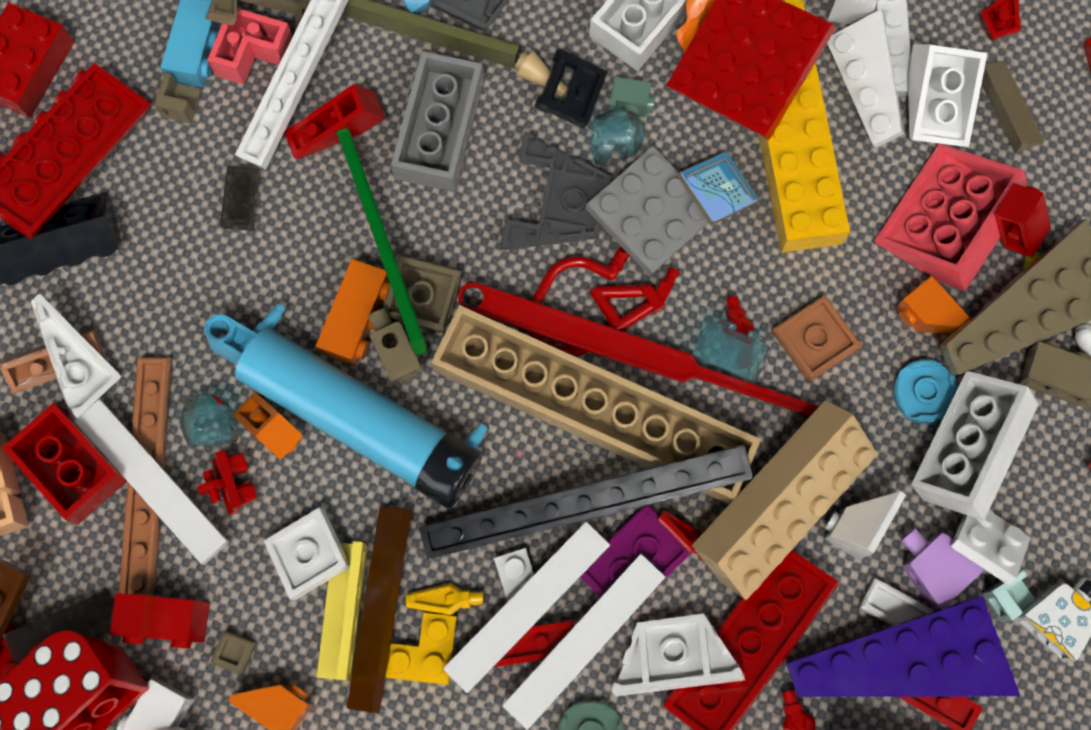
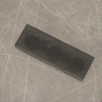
[3,592,112,666]

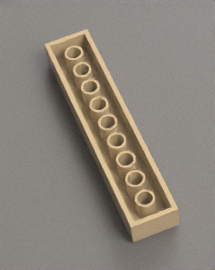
[431,305,761,505]

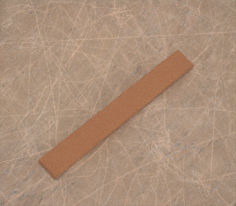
[119,357,172,596]

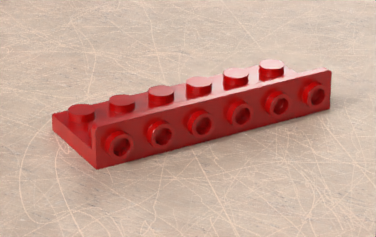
[0,63,151,240]

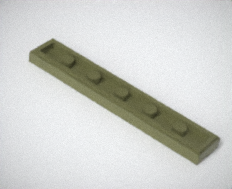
[344,0,519,69]

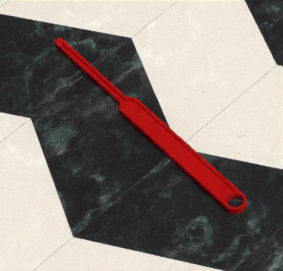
[458,282,819,417]

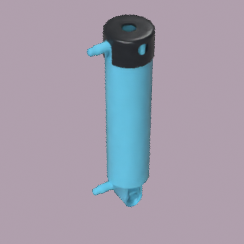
[204,304,487,509]

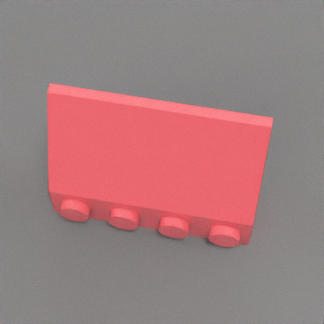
[875,143,1028,292]

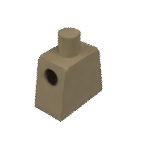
[368,308,423,386]

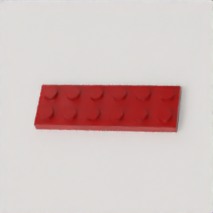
[663,550,839,730]

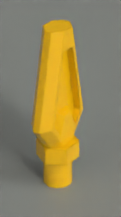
[406,583,484,616]

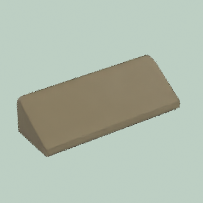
[981,62,1045,154]

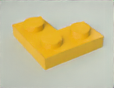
[385,613,457,685]

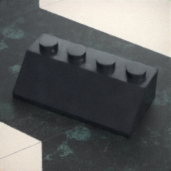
[0,191,121,285]

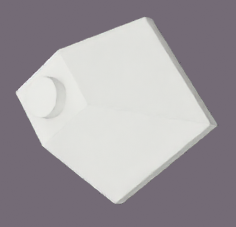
[824,491,906,560]

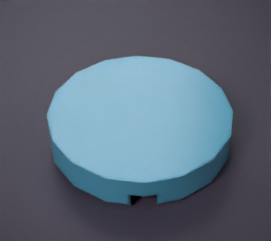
[892,359,959,424]

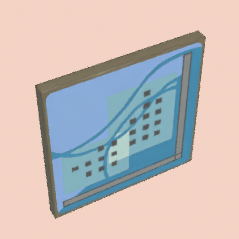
[677,151,761,226]

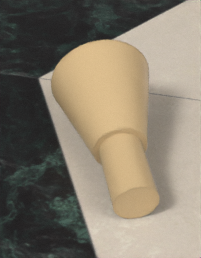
[514,50,567,97]

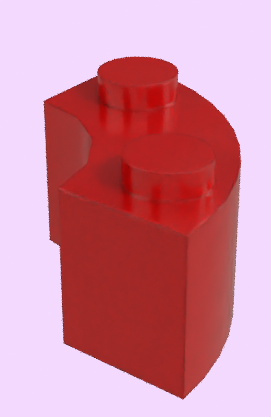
[109,593,210,649]

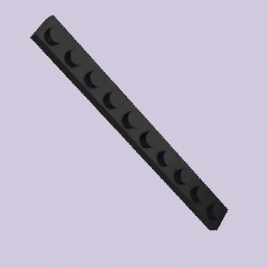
[419,444,753,560]

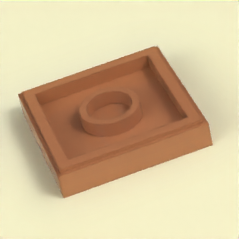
[771,295,862,383]

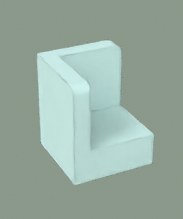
[982,570,1035,622]

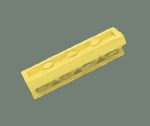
[316,541,368,681]

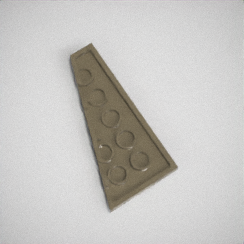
[940,218,1091,376]

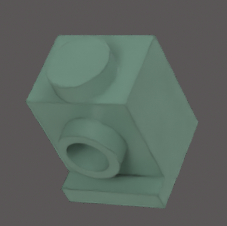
[608,76,656,119]

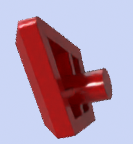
[979,0,1021,41]

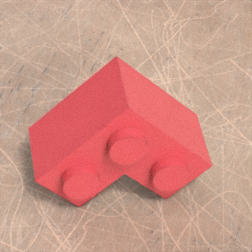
[207,8,293,85]

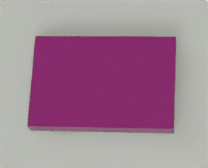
[580,505,691,598]

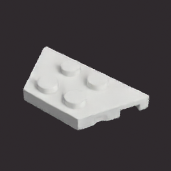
[612,614,745,696]

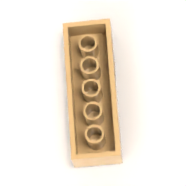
[692,400,878,600]

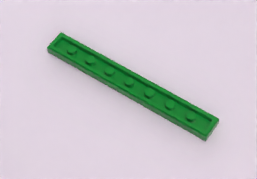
[336,128,427,356]

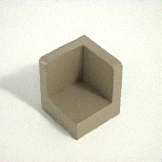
[154,72,202,124]

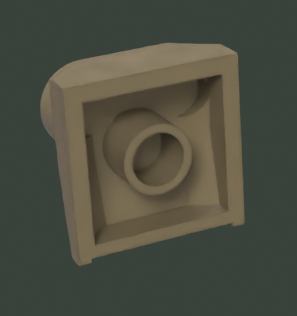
[383,256,461,333]

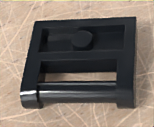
[534,50,608,129]

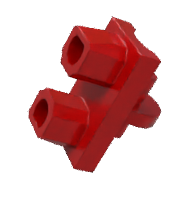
[197,450,257,516]

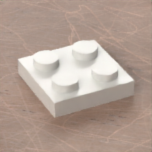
[264,507,350,600]
[951,509,1031,586]

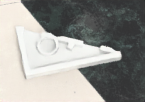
[31,293,122,420]

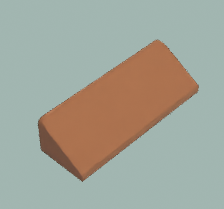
[0,327,105,394]

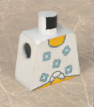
[1014,578,1091,662]

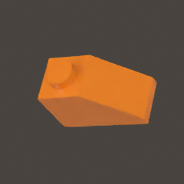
[896,276,971,335]
[232,392,303,460]
[228,683,313,730]

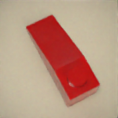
[284,84,386,159]

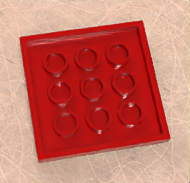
[666,0,836,140]

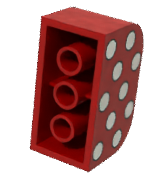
[0,631,150,730]

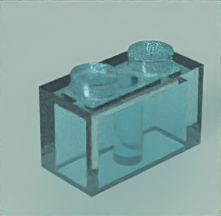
[692,318,771,384]

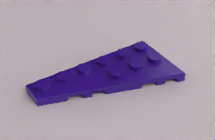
[785,596,1021,697]

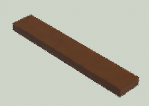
[346,507,412,713]

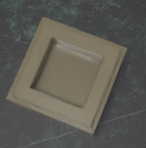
[210,631,257,675]

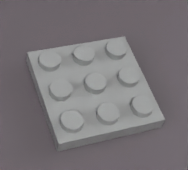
[585,146,709,276]

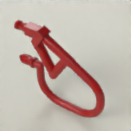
[527,246,680,357]

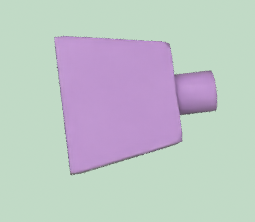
[901,528,985,611]

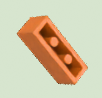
[315,259,390,367]

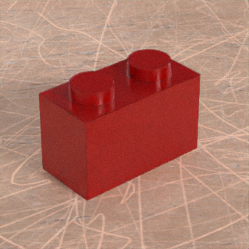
[994,183,1051,258]

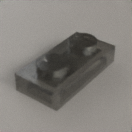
[220,166,261,231]

